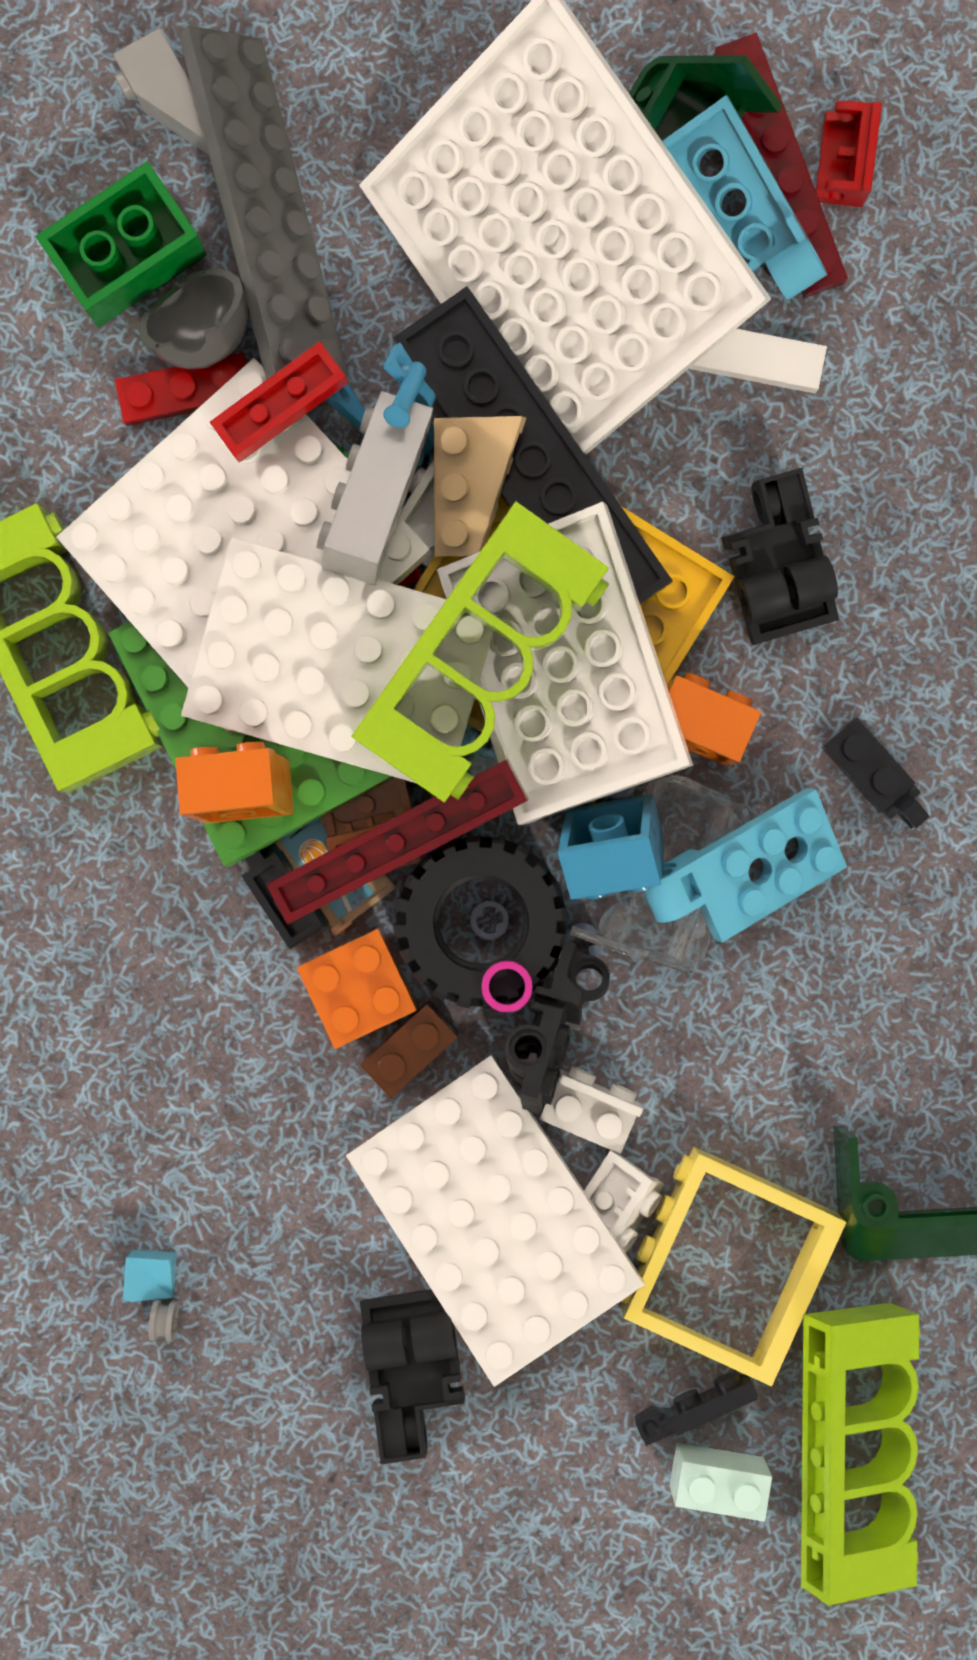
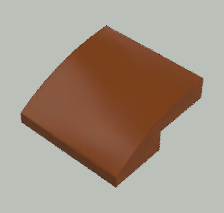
[323,778,423,869]

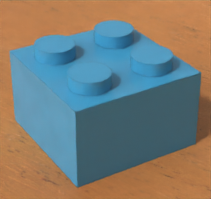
[558,794,665,900]

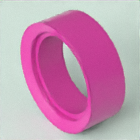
[482,960,532,1012]

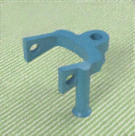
[325,342,436,466]

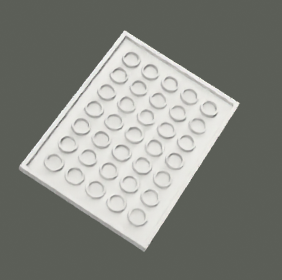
[359,0,771,455]

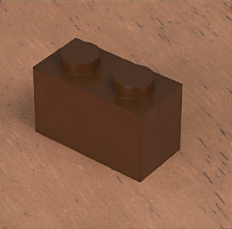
[360,1000,458,1098]

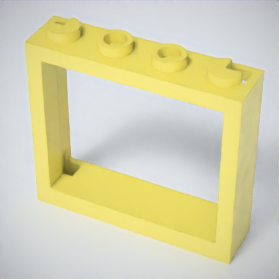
[620,1147,846,1387]

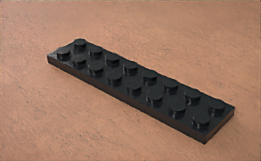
[393,286,673,605]

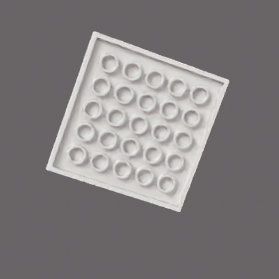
[56,358,432,735]

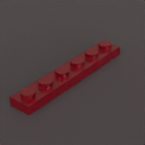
[713,32,848,299]
[266,759,529,924]

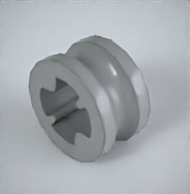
[148,1300,179,1342]

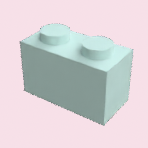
[670,1443,772,1522]

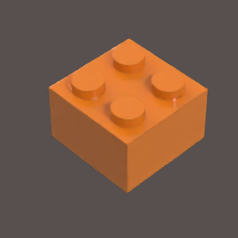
[667,673,761,767]
[175,742,294,824]
[296,926,419,1049]

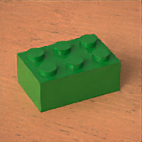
[35,161,207,328]

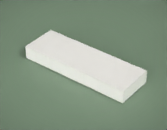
[689,329,827,394]

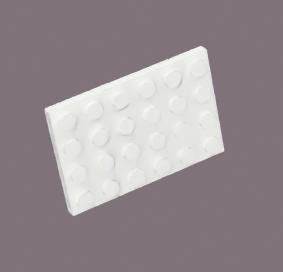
[437,502,693,825]
[181,537,499,783]
[346,1055,645,1387]

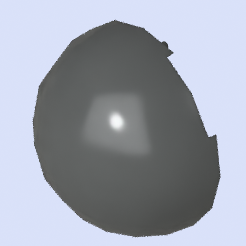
[138,268,249,370]

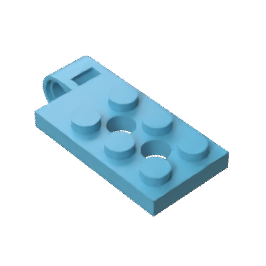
[662,95,828,300]
[643,788,847,943]

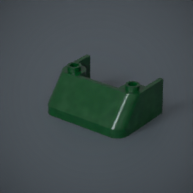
[629,55,783,141]
[833,1126,977,1261]

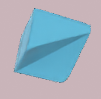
[123,1249,177,1302]

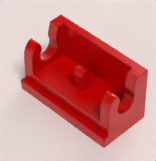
[816,101,882,208]

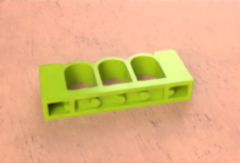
[351,501,610,803]
[0,503,163,793]
[801,1303,920,1606]

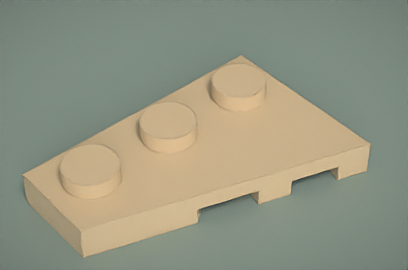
[434,416,526,556]

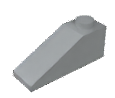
[113,28,209,155]

